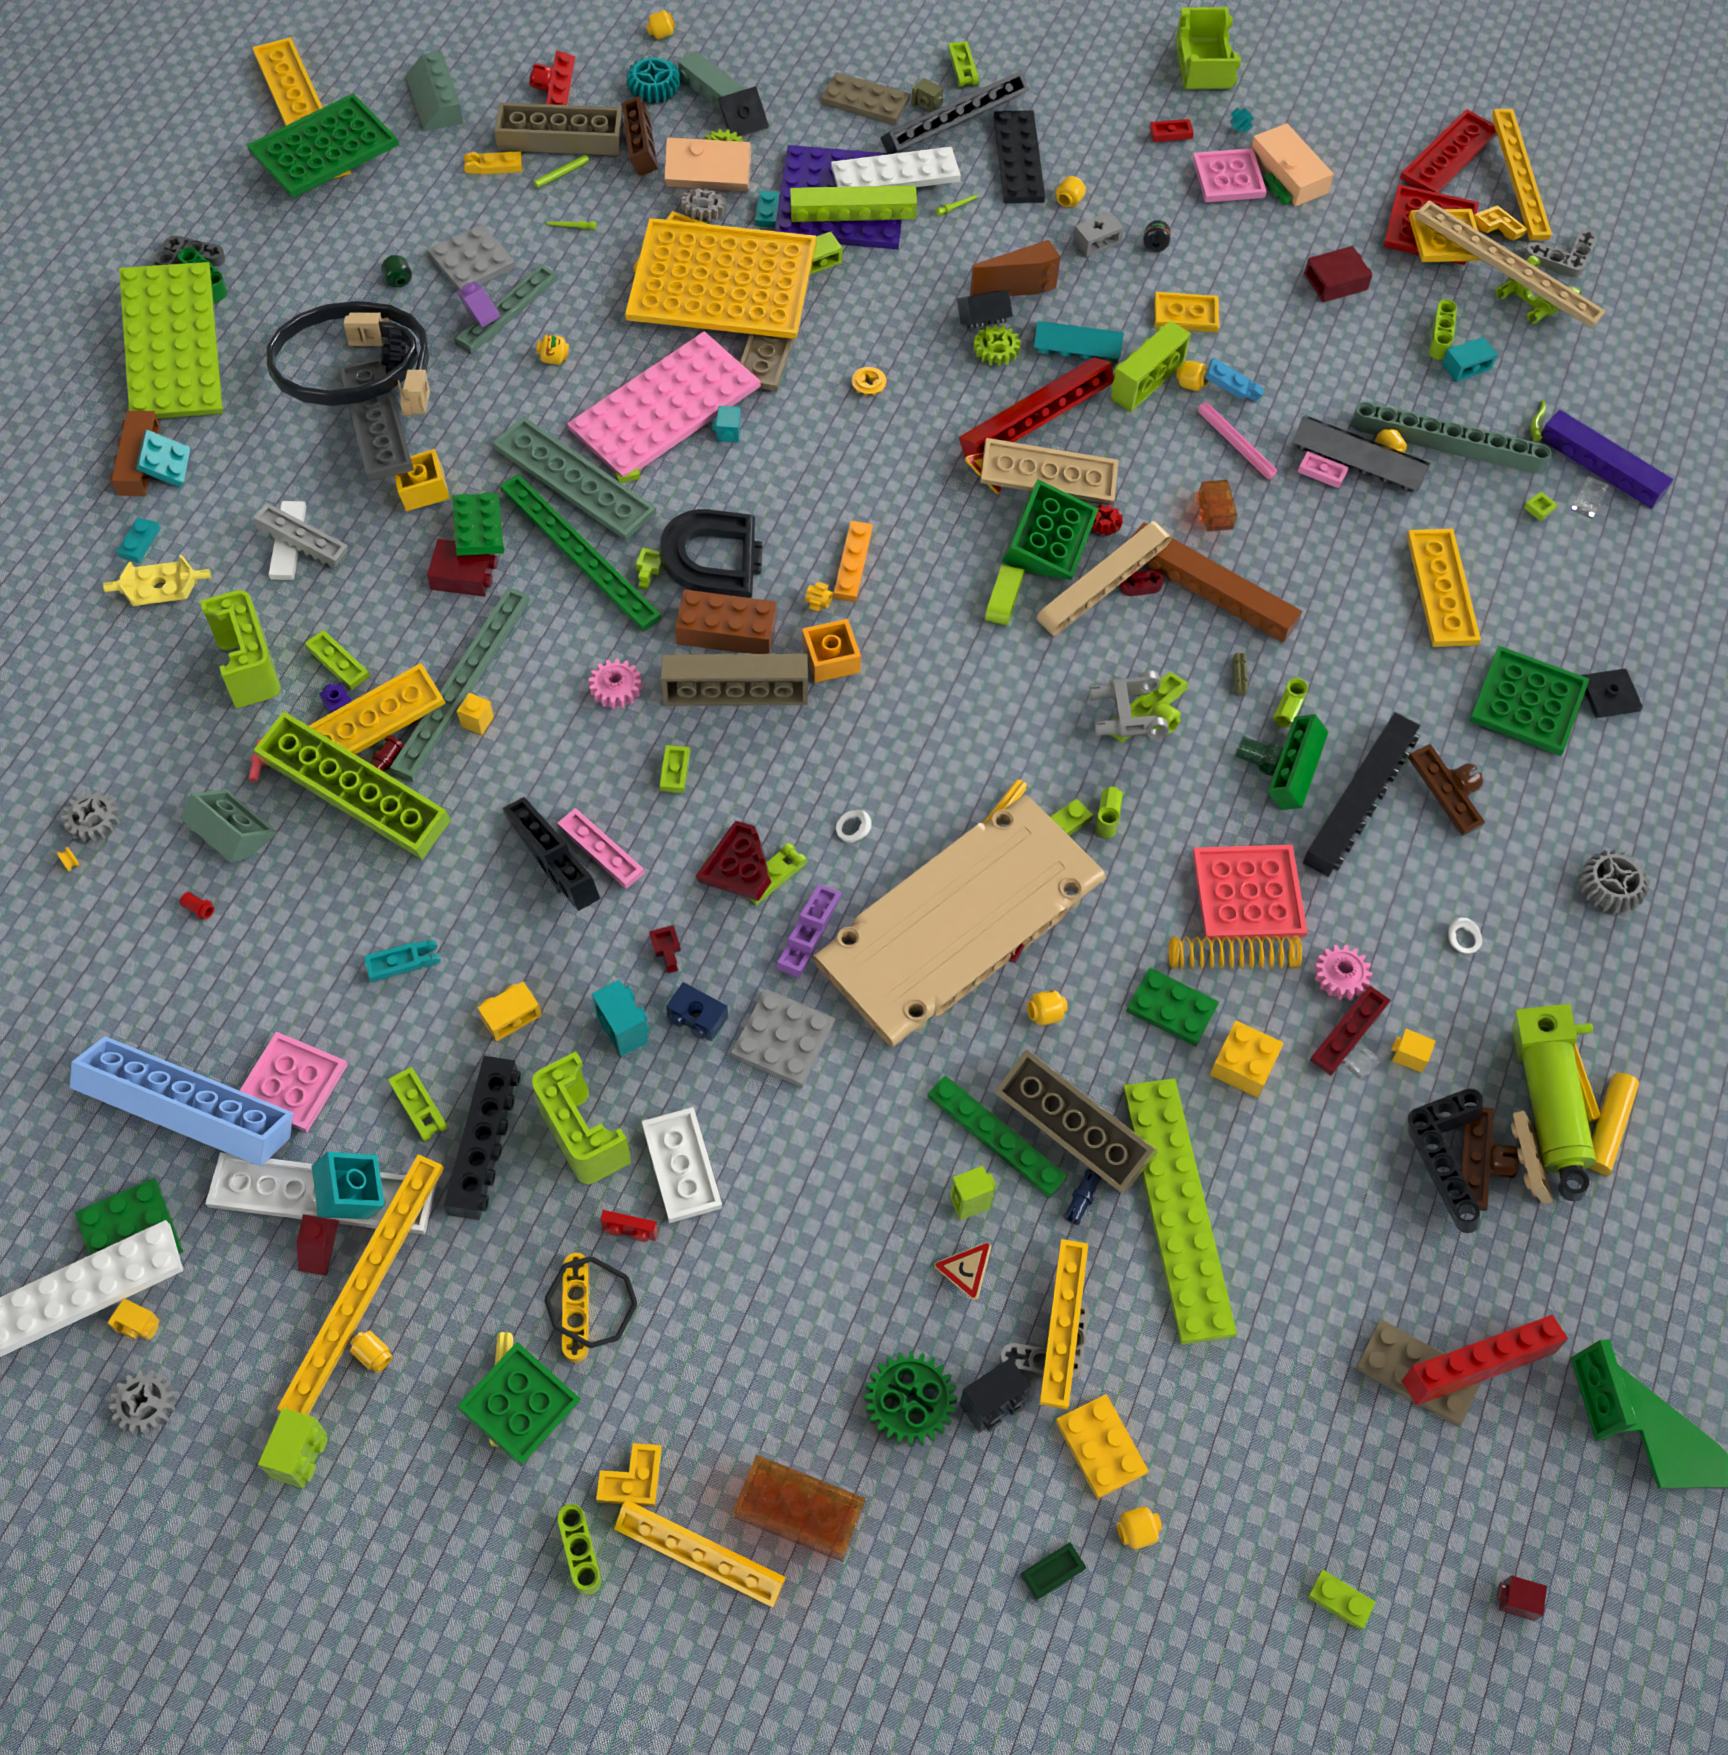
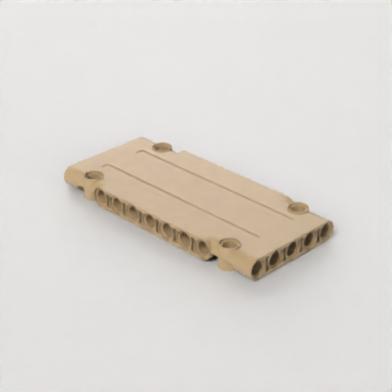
[812,795,1106,1047]

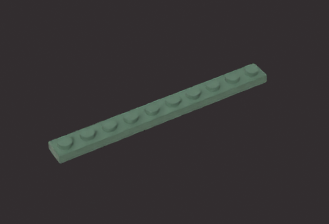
[390,587,530,781]

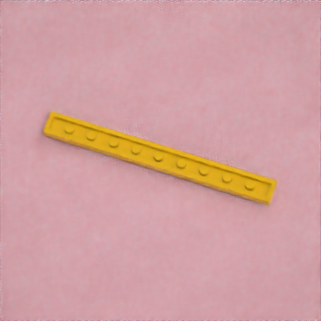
[277,1154,444,1415]

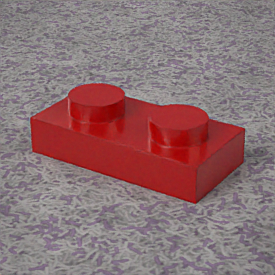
[1149,119,1194,142]
[600,1210,658,1242]

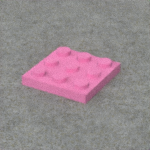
[1192,148,1267,203]
[239,1032,348,1133]

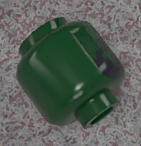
[381,255,412,287]

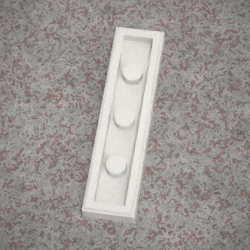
[269,501,307,580]

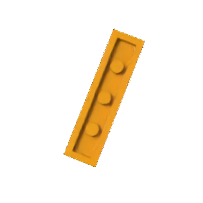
[834,521,873,602]

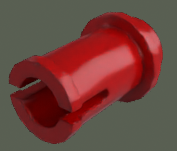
[180,892,214,919]

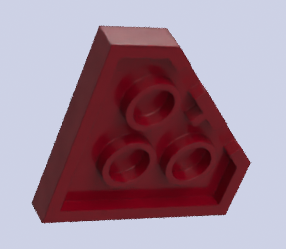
[696,820,772,901]

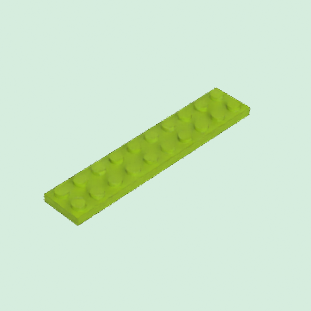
[1122,1078,1237,1345]

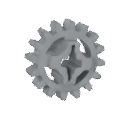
[681,188,726,221]
[62,790,121,842]
[109,1370,177,1435]

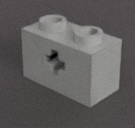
[1073,212,1124,257]

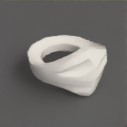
[836,810,871,843]
[1448,917,1482,954]

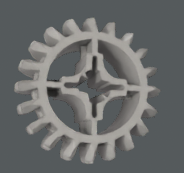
[1579,849,1650,915]

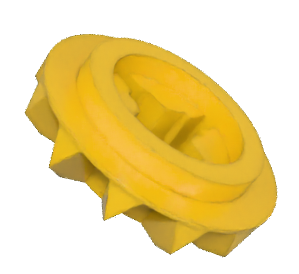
[852,367,887,397]

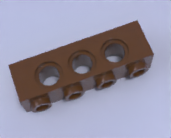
[621,96,658,176]

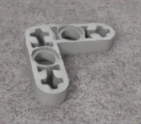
[1524,229,1597,277]
[1000,1301,1089,1381]

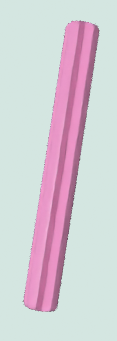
[1198,402,1277,480]

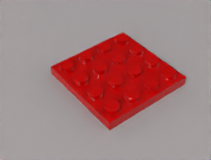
[1383,184,1479,265]

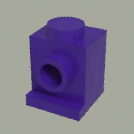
[319,683,352,714]

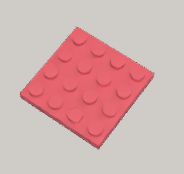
[1192,845,1308,941]

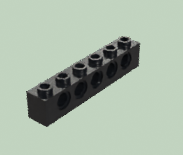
[444,1056,521,1220]

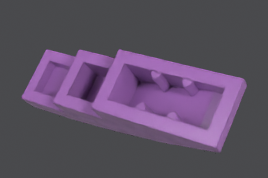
[776,884,842,978]

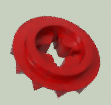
[1091,503,1123,535]

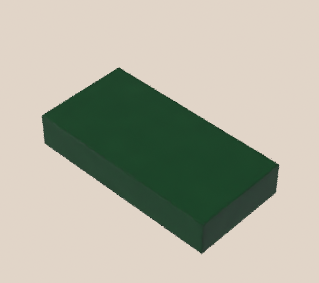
[1020,1542,1087,1602]

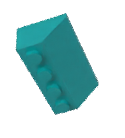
[1034,321,1124,363]

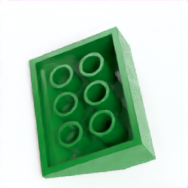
[1001,479,1098,580]

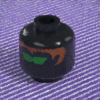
[1143,220,1171,252]

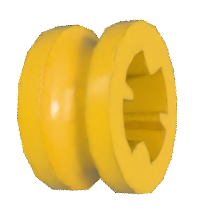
[56,846,80,872]

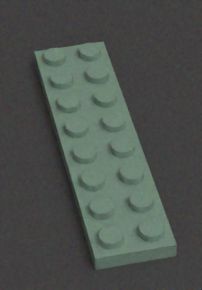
[492,416,657,541]

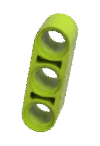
[1429,299,1457,360]
[985,564,1025,626]
[558,1504,602,1596]

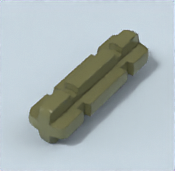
[1233,653,1248,696]

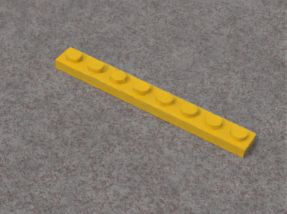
[1491,109,1552,241]

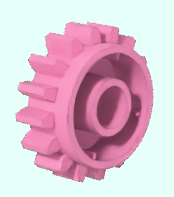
[589,659,642,709]
[1314,945,1372,1000]

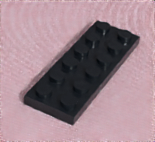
[993,110,1045,203]

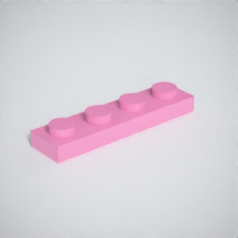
[557,808,644,889]

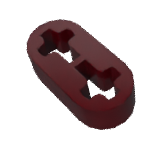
[1119,570,1164,596]

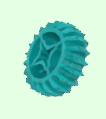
[626,56,680,104]

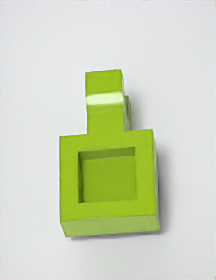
[636,547,662,590]

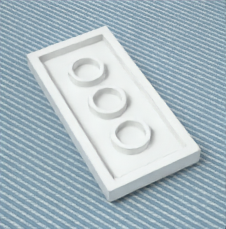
[641,1107,722,1223]

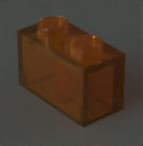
[1196,480,1237,532]

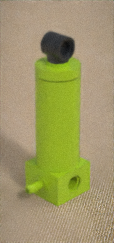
[1511,1004,1596,1202]

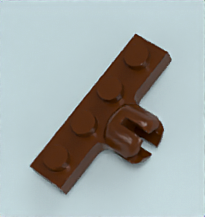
[1408,744,1485,836]
[1460,1105,1519,1211]

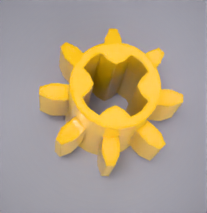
[805,581,833,612]

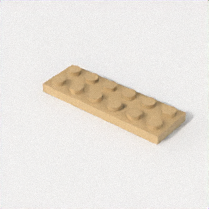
[980,438,1119,505]

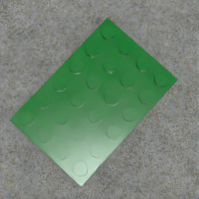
[247,93,399,199]

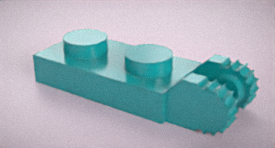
[364,939,441,982]

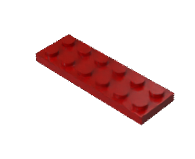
[1399,109,1497,193]

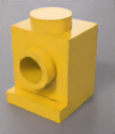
[108,1298,160,1340]

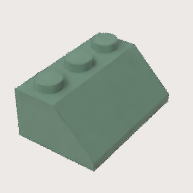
[180,789,277,862]

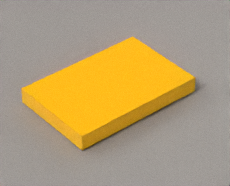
[1154,292,1219,333]

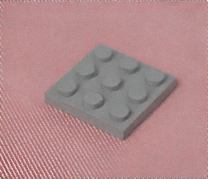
[427,224,516,291]
[731,988,836,1088]

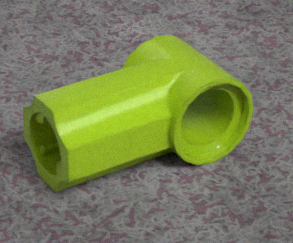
[1273,678,1308,728]
[1095,786,1123,838]

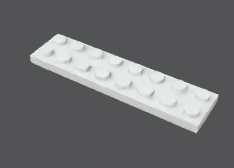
[205,1152,437,1235]
[0,1220,183,1357]

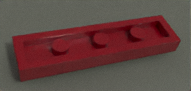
[1310,985,1391,1076]

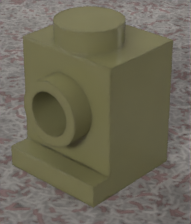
[911,78,944,112]

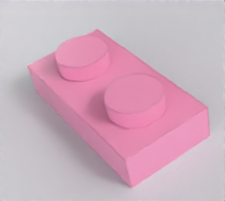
[1298,451,1349,488]

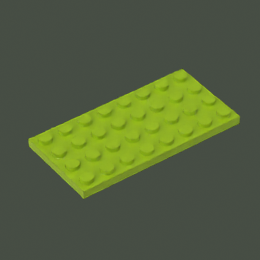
[119,262,223,419]

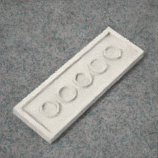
[831,147,961,187]

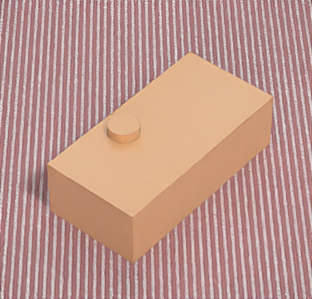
[1251,123,1334,207]
[665,137,751,192]

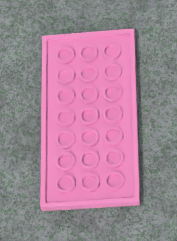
[567,331,761,477]

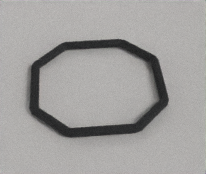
[545,1256,637,1348]

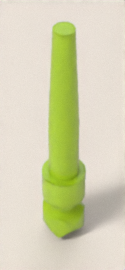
[936,194,978,216]
[547,221,597,230]

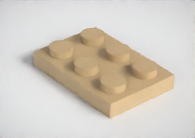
[1511,1111,1554,1204]

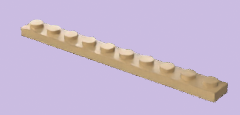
[1415,201,1606,329]

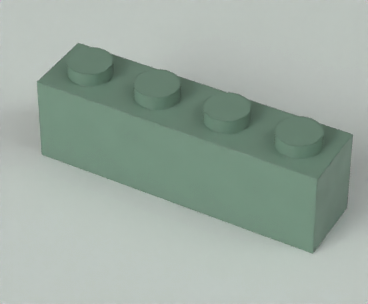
[678,51,745,112]

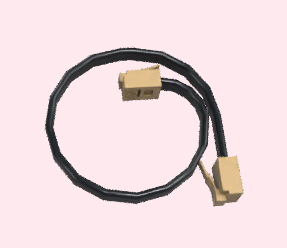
[266,301,430,416]

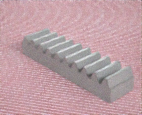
[254,502,348,569]

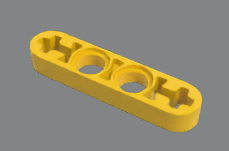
[562,1253,589,1363]

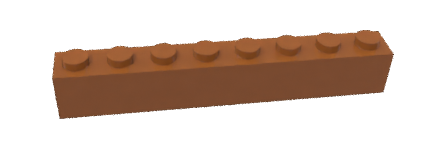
[1131,522,1302,643]

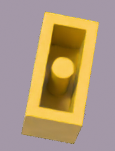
[477,981,542,1042]

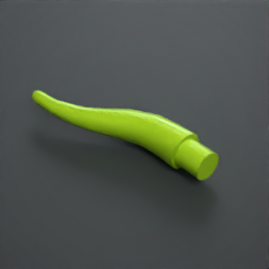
[1529,400,1546,442]

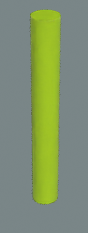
[533,155,589,188]

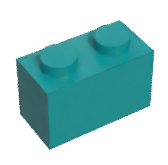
[1442,337,1498,382]

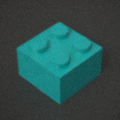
[591,979,650,1057]
[311,1152,385,1219]

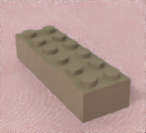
[495,102,624,156]
[661,653,808,706]
[994,1049,1158,1194]

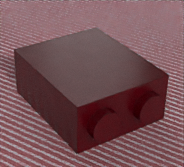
[1304,246,1373,303]
[427,539,498,597]

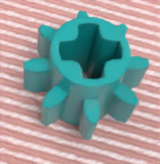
[1229,107,1255,133]

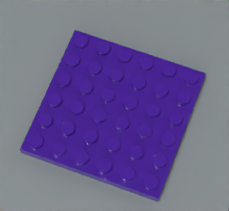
[774,145,902,250]

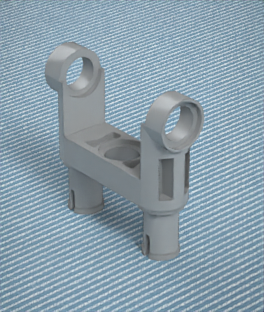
[1089,671,1169,739]

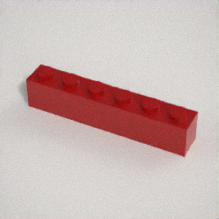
[1402,1314,1568,1406]

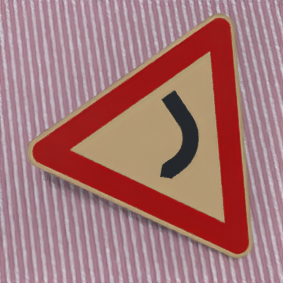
[934,1242,992,1300]

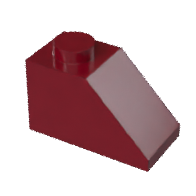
[296,1214,339,1276]

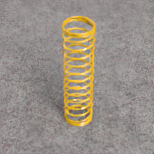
[1168,936,1302,969]

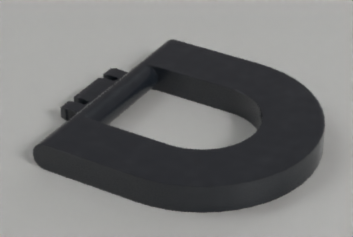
[659,509,763,598]

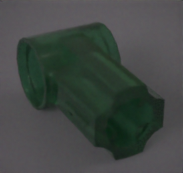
[1235,736,1283,776]

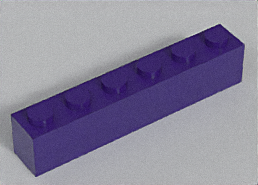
[1541,409,1674,509]

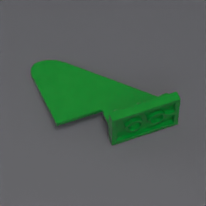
[1570,1339,1728,1489]

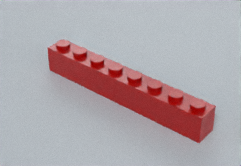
[959,357,1114,457]

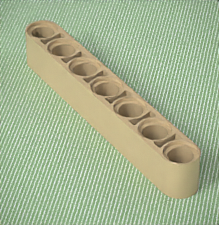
[1036,521,1172,636]

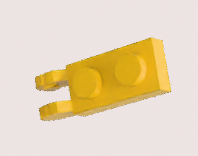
[463,151,522,175]

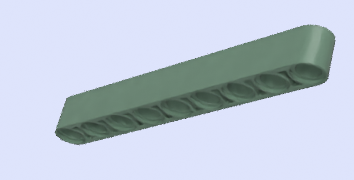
[1351,402,1552,474]

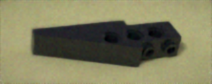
[503,797,600,911]

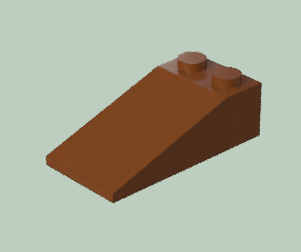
[970,240,1061,296]

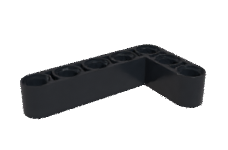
[1408,1088,1483,1233]

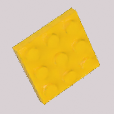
[1409,209,1483,262]

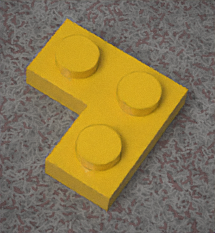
[1474,205,1528,240]
[596,1443,662,1507]

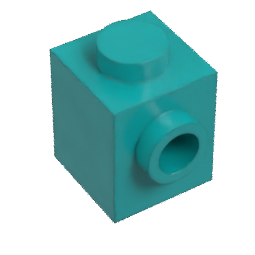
[712,406,741,442]

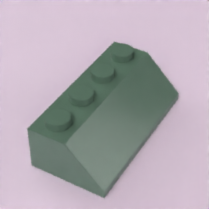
[406,51,463,131]

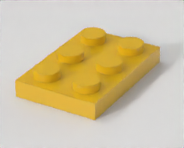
[1055,1394,1149,1500]

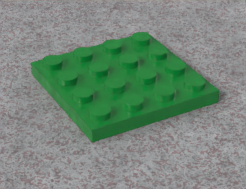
[1469,645,1589,756]

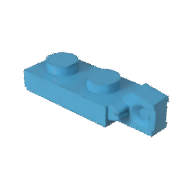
[1205,357,1264,402]

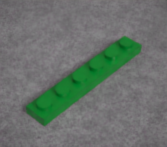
[927,1075,1068,1198]

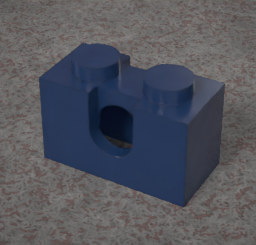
[666,982,728,1041]

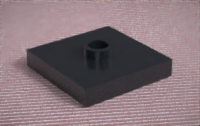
[718,86,769,137]
[1581,668,1643,718]

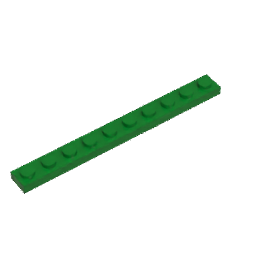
[500,474,662,632]

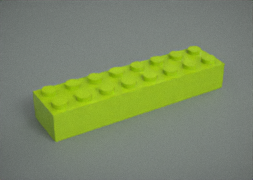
[254,711,451,860]

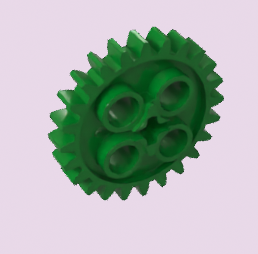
[864,1351,958,1447]

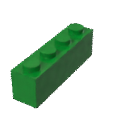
[1267,714,1329,810]

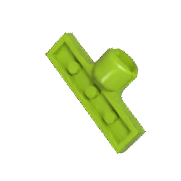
[1111,671,1188,743]

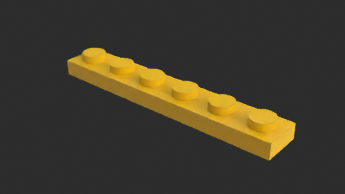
[1039,1239,1089,1410]
[614,1500,786,1607]

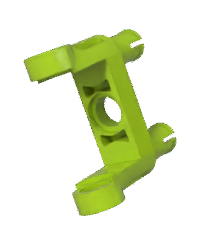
[1495,255,1582,324]

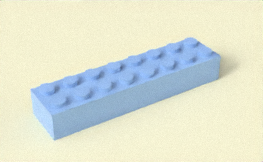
[70,1036,293,1167]

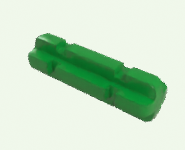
[1263,172,1293,205]

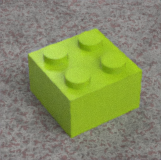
[258,1407,328,1489]

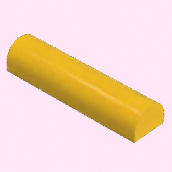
[1588,1073,1639,1177]

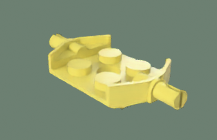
[103,555,211,606]

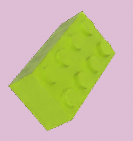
[1111,320,1191,412]

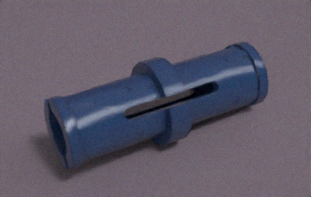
[1064,1169,1102,1225]

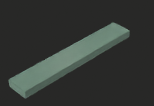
[454,265,558,354]

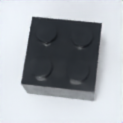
[957,290,1013,328]
[959,1358,1031,1433]

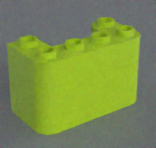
[1176,7,1241,90]
[200,590,281,709]
[532,1051,631,1184]

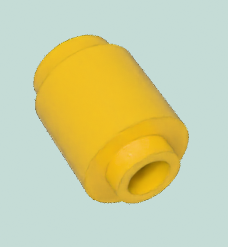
[350,1331,393,1373]

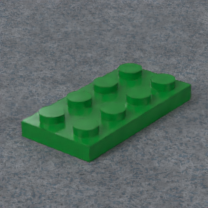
[452,492,504,556]

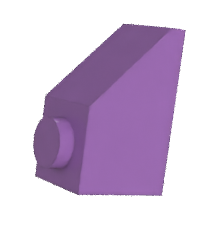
[457,281,501,327]

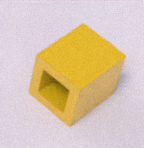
[457,693,494,735]
[1391,1029,1436,1073]

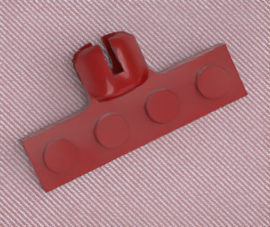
[529,50,576,105]

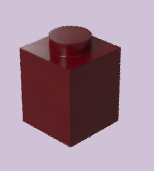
[1496,1575,1547,1621]

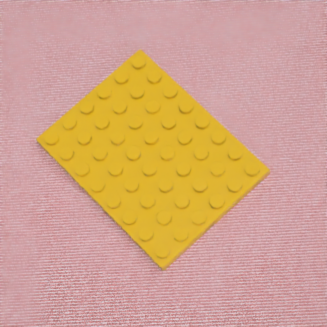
[625,218,816,339]

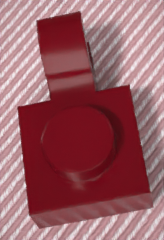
[649,925,681,973]

